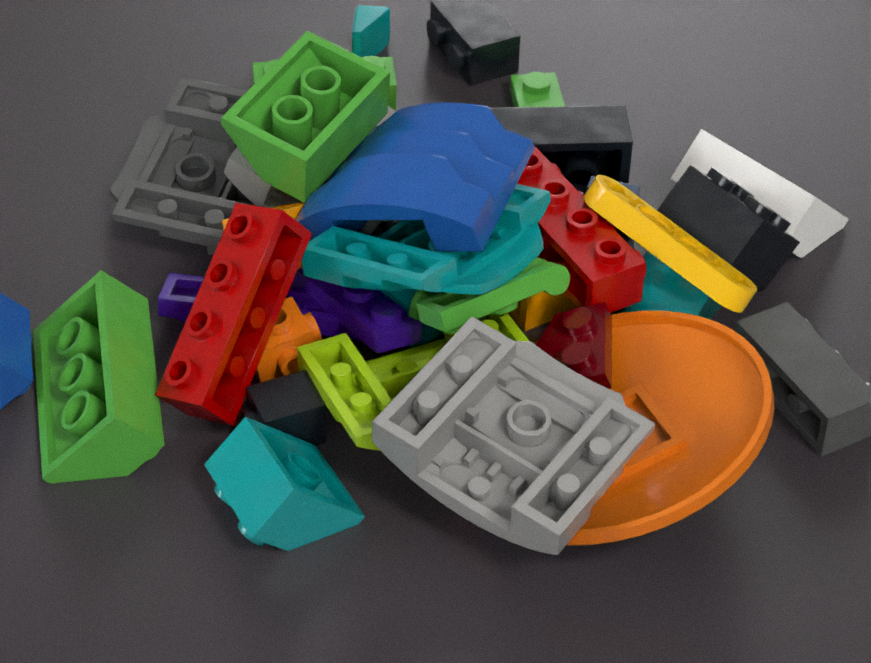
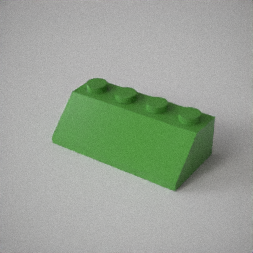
[33,270,165,484]

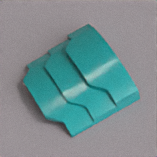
[301,184,551,295]

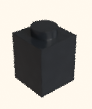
[240,370,326,446]

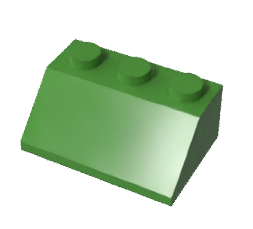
[221,31,390,203]

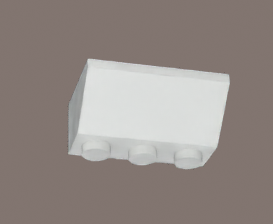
[671,129,849,258]

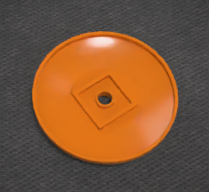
[534,311,774,546]

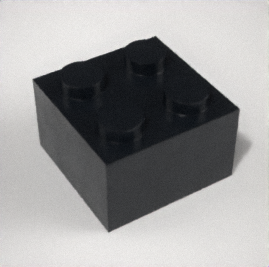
[657,165,800,290]

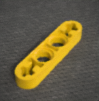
[583,175,757,313]

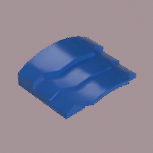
[295,102,535,252]

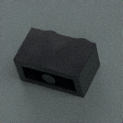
[426,0,521,86]

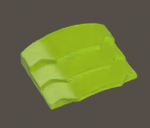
[297,313,529,451]

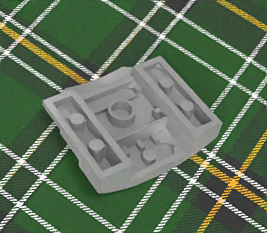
[372,317,656,555]

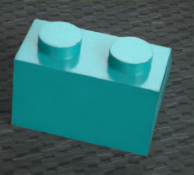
[204,417,365,551]

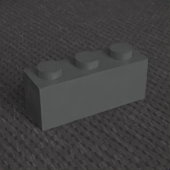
[735,302,871,457]

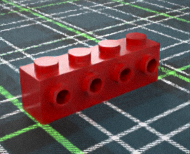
[517,147,647,313]
[155,203,312,426]

